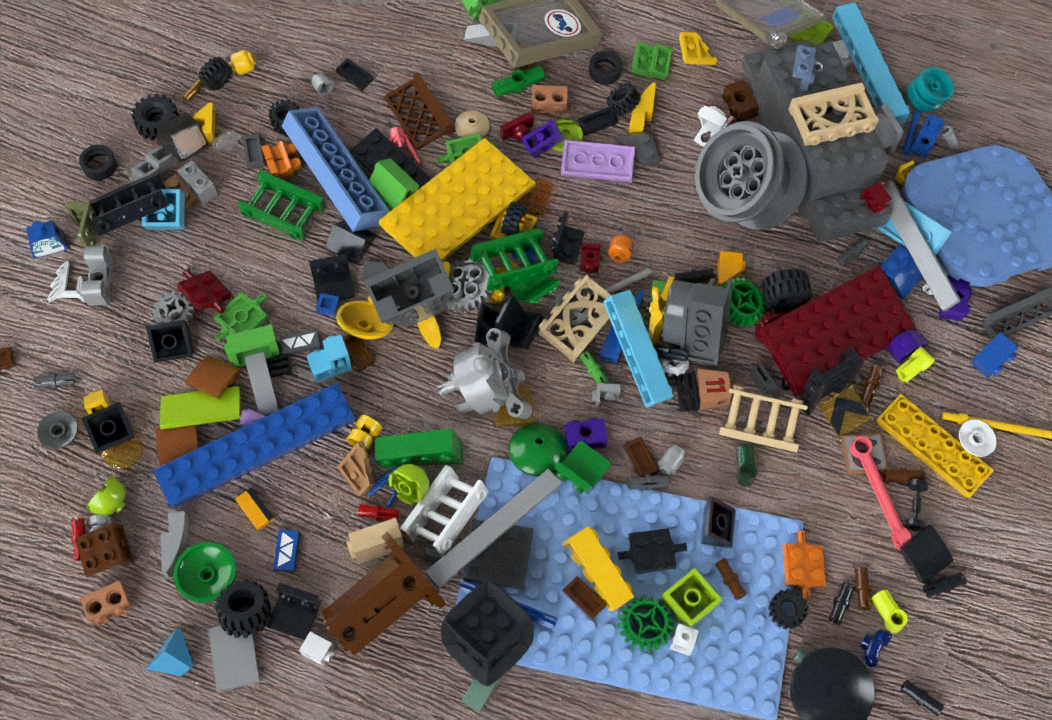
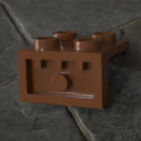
[75,523,134,577]

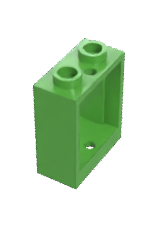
[224,324,281,368]

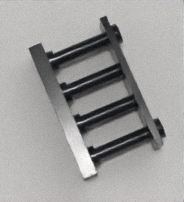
[89,172,169,236]
[798,347,864,415]

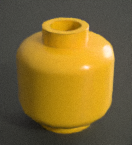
[229,49,256,75]

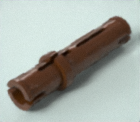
[855,365,884,420]

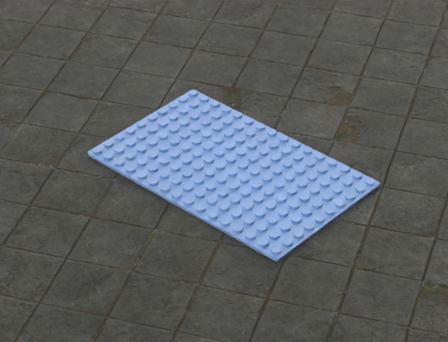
[456,457,803,720]

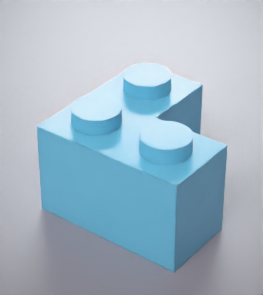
[142,189,185,230]
[306,334,352,383]

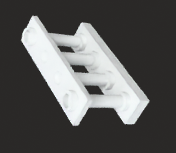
[400,465,489,556]

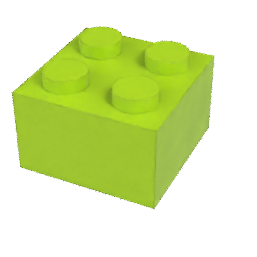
[661,568,723,628]

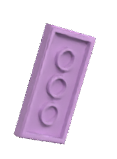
[561,140,635,183]

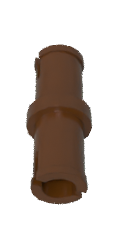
[882,468,925,484]
[715,558,747,600]
[854,567,872,611]

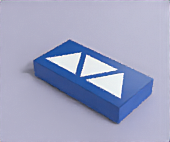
[273,529,300,572]

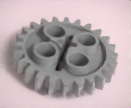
[446,257,494,313]

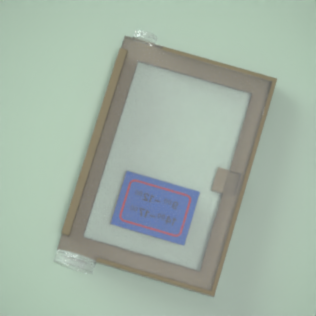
[713,0,827,49]

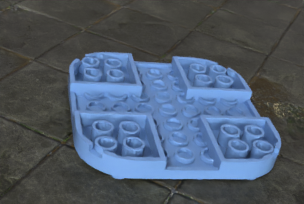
[901,145,1052,287]

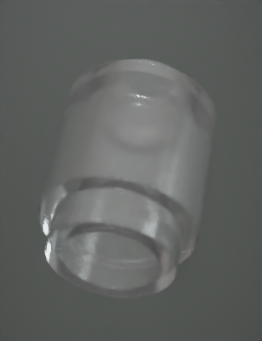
[212,129,240,155]

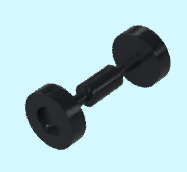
[905,479,929,531]

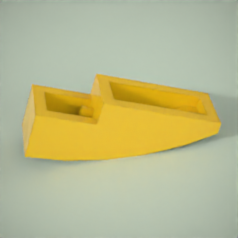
[628,83,656,134]

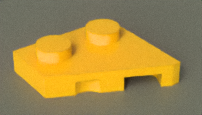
[679,32,717,65]

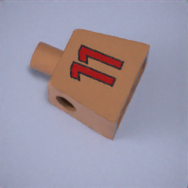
[695,369,741,410]

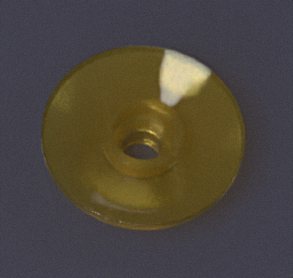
[102,435,142,469]

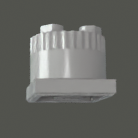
[875,104,904,153]

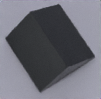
[326,220,377,265]
[145,319,193,363]
[82,402,135,454]
[701,496,736,548]

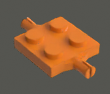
[782,531,826,601]

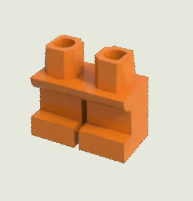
[261,141,302,180]

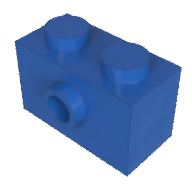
[971,332,1018,378]

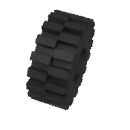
[132,94,180,141]

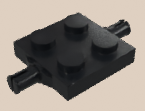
[617,528,687,574]

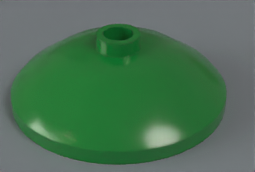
[509,423,568,477]
[173,542,236,603]

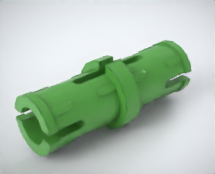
[579,351,610,384]

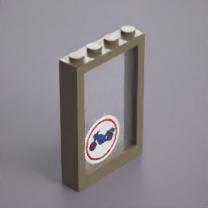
[479,0,603,68]

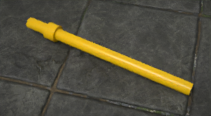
[942,412,1052,439]

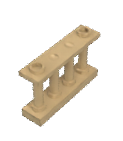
[718,385,808,452]

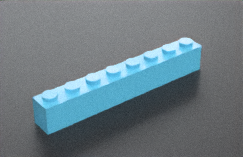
[832,2,910,124]

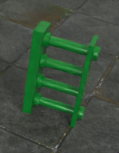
[238,170,326,241]
[470,228,559,291]

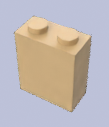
[346,518,404,564]

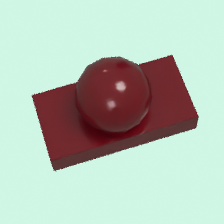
[500,112,534,141]

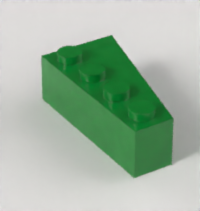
[375,428,463,468]

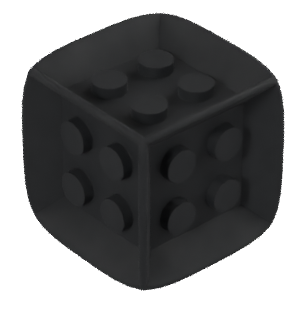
[441,580,534,686]

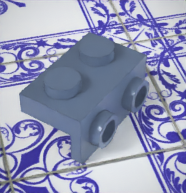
[792,45,817,91]

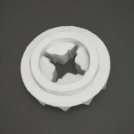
[659,357,689,377]

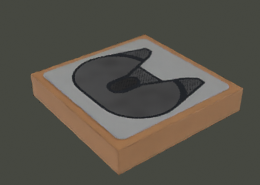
[841,433,888,475]

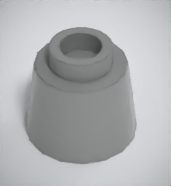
[312,73,334,96]

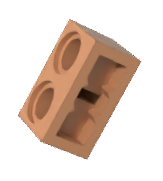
[532,85,568,115]
[80,580,133,626]

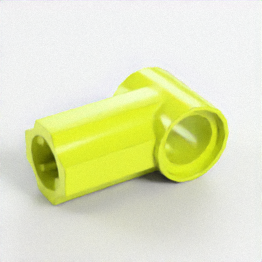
[896,347,935,383]
[871,590,908,633]

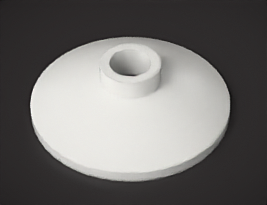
[959,420,996,457]

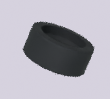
[589,51,622,85]
[79,144,117,181]

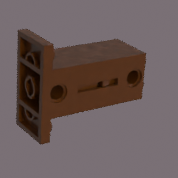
[322,532,446,655]

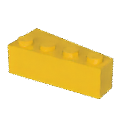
[561,526,634,612]

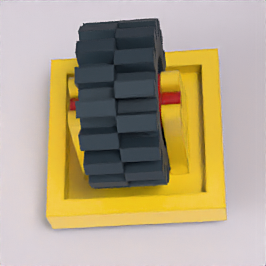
[490,202,537,240]

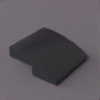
[900,525,954,584]

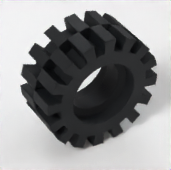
[198,57,233,91]
[606,83,641,116]
[268,99,299,134]
[768,589,809,630]

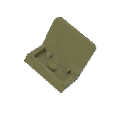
[66,200,97,248]

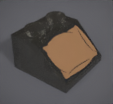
[157,112,209,162]

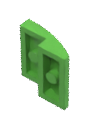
[631,42,673,79]

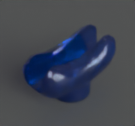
[860,629,892,667]

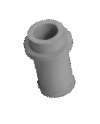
[940,126,960,148]

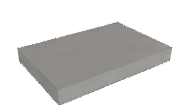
[208,626,260,692]

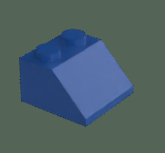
[880,244,923,300]

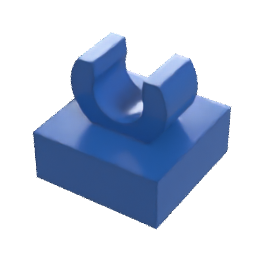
[316,293,340,317]

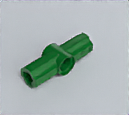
[491,65,545,98]

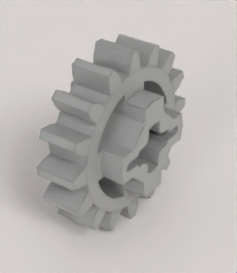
[152,291,195,325]

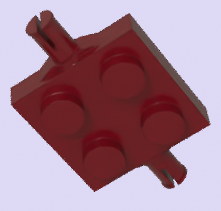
[177,269,231,314]

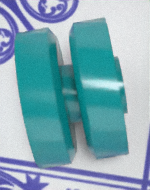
[907,67,954,113]

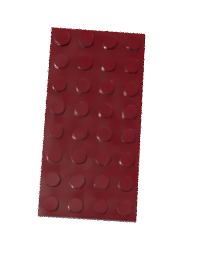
[757,265,917,397]

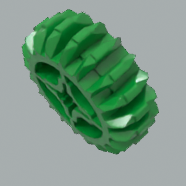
[721,277,766,328]
[618,595,675,652]

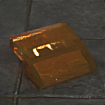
[515,177,554,215]

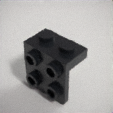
[495,295,544,350]

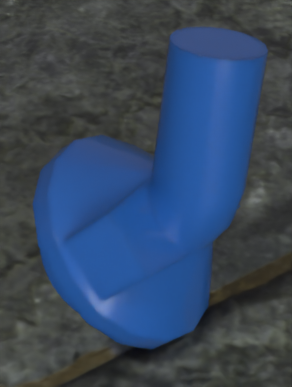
[511,247,537,264]

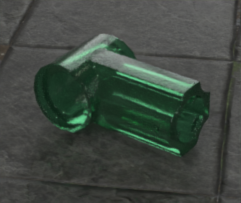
[736,444,757,487]

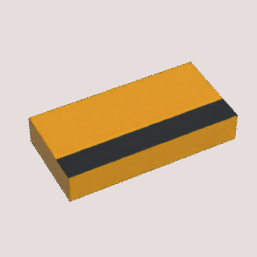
[235,487,275,531]

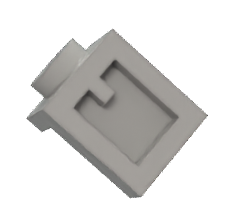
[592,383,620,408]

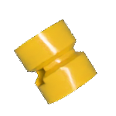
[346,415,382,452]

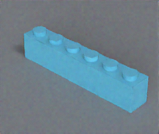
[603,290,673,408]

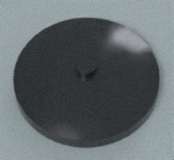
[790,648,875,720]

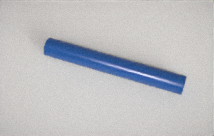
[902,110,921,156]

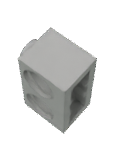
[177,161,218,206]

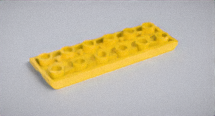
[876,394,994,498]

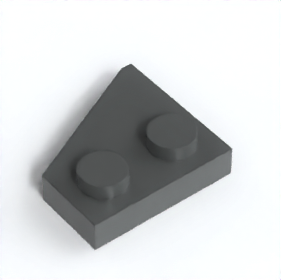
[617,131,660,167]

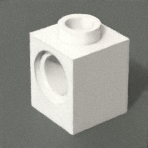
[670,624,699,656]
[299,632,335,666]

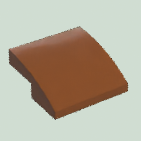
[185,355,241,399]
[155,425,199,466]

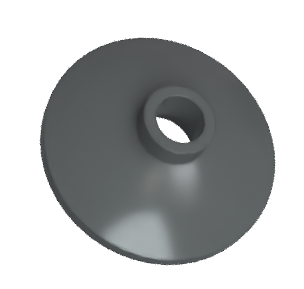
[37,411,78,449]

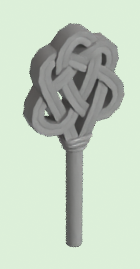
[554,268,652,328]

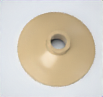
[455,111,490,139]

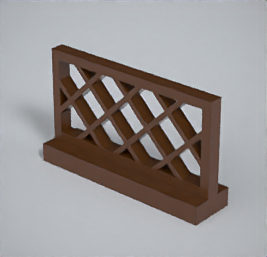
[383,73,455,150]

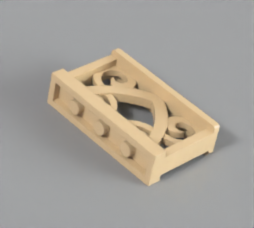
[788,82,879,146]
[538,275,612,363]

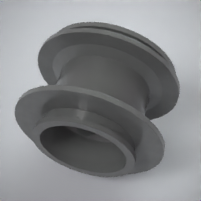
[695,121,808,230]

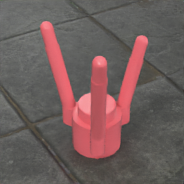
[389,127,421,165]

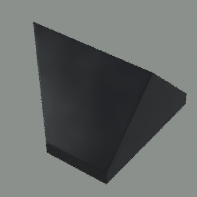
[475,303,500,345]

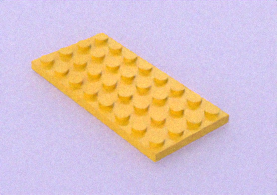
[379,138,536,262]

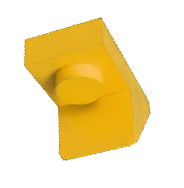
[191,103,216,143]

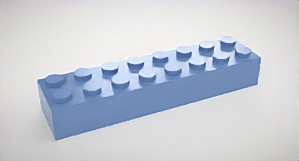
[282,108,390,232]

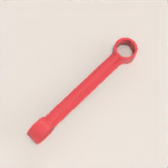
[850,436,911,551]

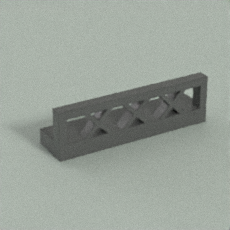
[982,287,1052,340]

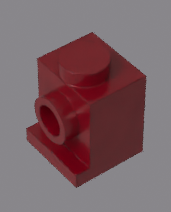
[859,182,892,214]
[580,243,601,274]

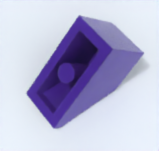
[887,330,929,364]

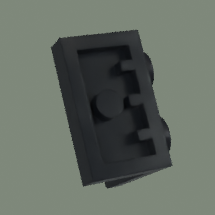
[551,211,585,265]
[309,254,355,302]
[267,583,321,640]

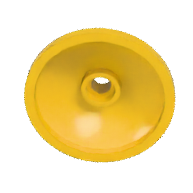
[337,301,394,340]

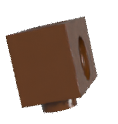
[722,80,759,122]

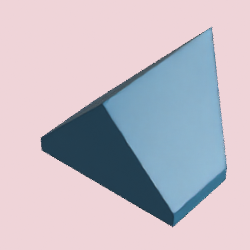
[146,628,194,676]

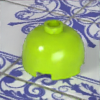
[388,464,430,505]
[86,476,126,516]

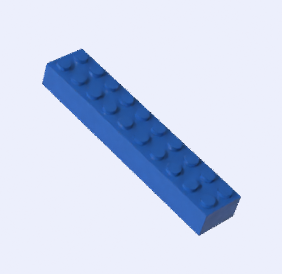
[153,383,355,509]

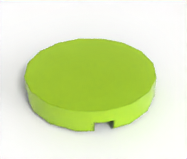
[553,119,583,152]

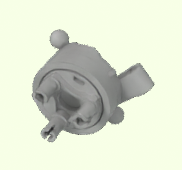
[437,328,532,419]

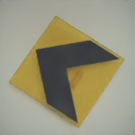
[819,385,872,439]

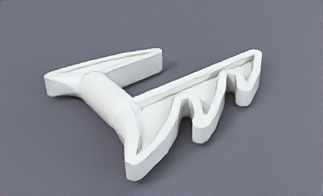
[47,261,85,303]

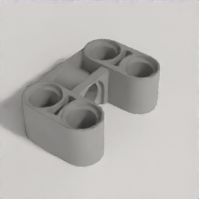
[81,246,113,306]

